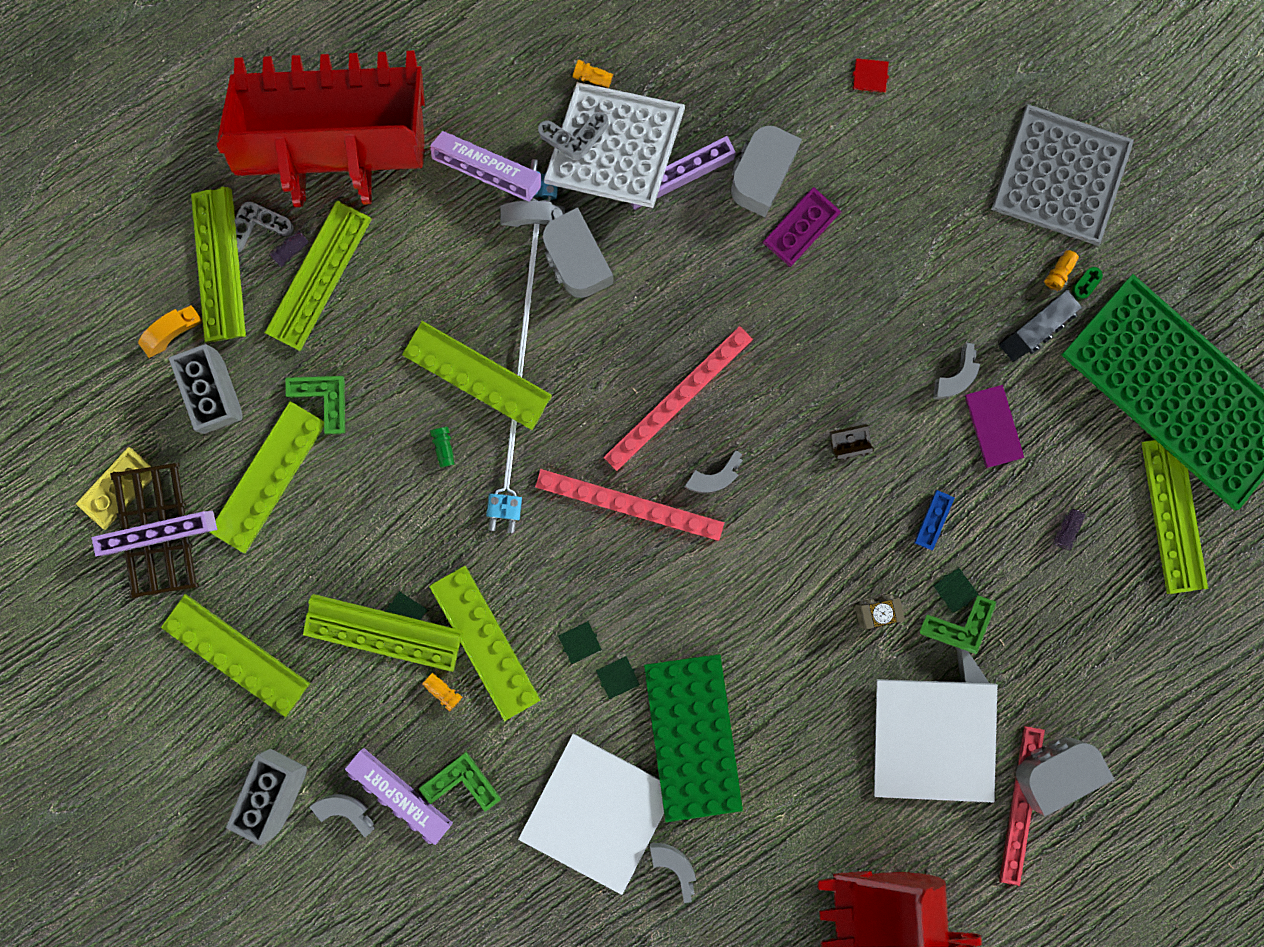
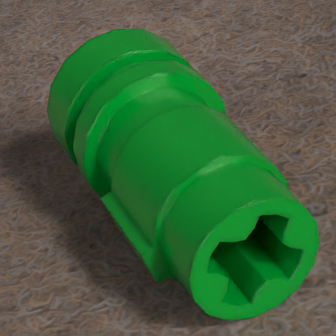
[430,427,455,468]

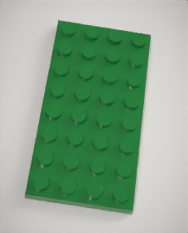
[644,654,743,822]

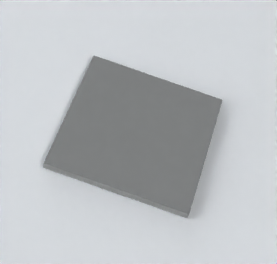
[991,104,1134,246]

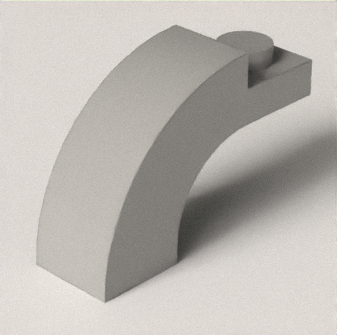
[500,201,565,227]
[933,343,980,399]
[685,450,743,493]
[310,794,375,838]
[650,843,696,903]

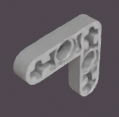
[538,112,609,160]
[235,202,294,253]

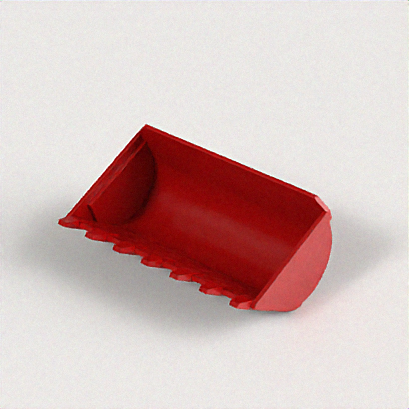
[216,50,425,207]
[818,871,982,947]

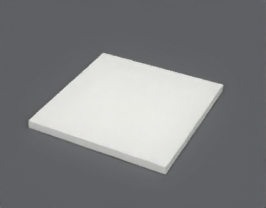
[543,82,685,208]
[874,679,997,802]
[518,733,664,895]

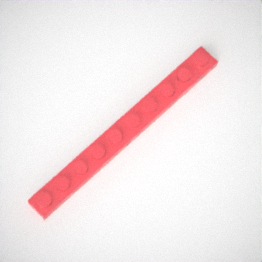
[603,326,753,471]
[535,469,725,541]

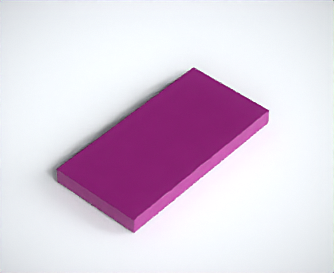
[763,187,841,268]
[964,385,1024,468]

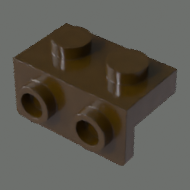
[830,424,874,460]

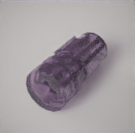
[268,231,309,268]
[1053,509,1086,551]

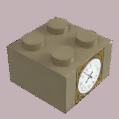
[854,594,905,629]

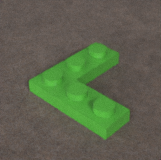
[285,376,345,434]
[920,596,997,654]
[419,752,501,812]

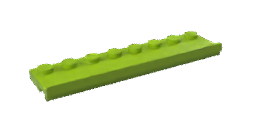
[191,186,246,343]
[264,200,372,351]
[402,320,552,431]
[209,401,324,553]
[1141,440,1208,594]
[429,566,541,721]
[161,594,310,717]
[303,594,463,672]

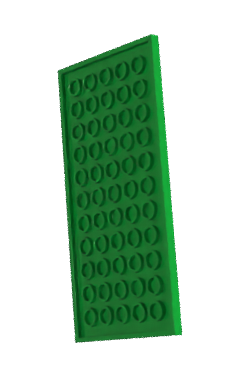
[1061,274,1264,511]

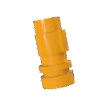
[573,59,613,89]
[1044,250,1079,291]
[422,673,463,712]

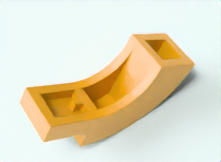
[138,305,202,358]

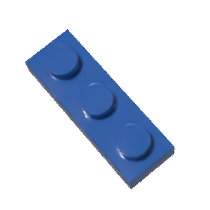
[914,490,955,551]

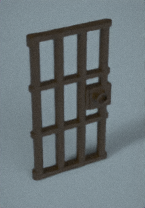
[110,463,199,599]

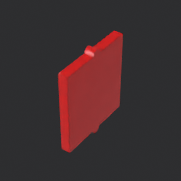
[852,58,889,93]

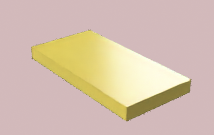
[76,447,152,530]

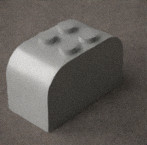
[731,126,802,217]
[543,207,613,298]
[169,344,243,434]
[1016,738,1115,817]
[226,749,307,846]

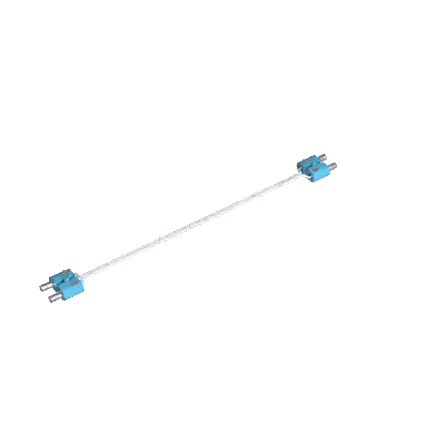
[486,159,558,533]

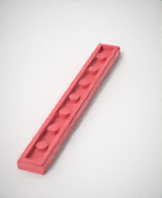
[999,726,1045,886]

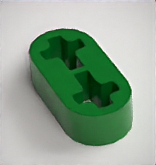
[1071,267,1103,300]

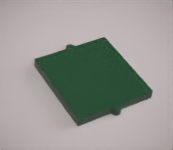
[933,568,979,613]
[386,591,428,620]
[558,621,602,665]
[596,656,640,700]

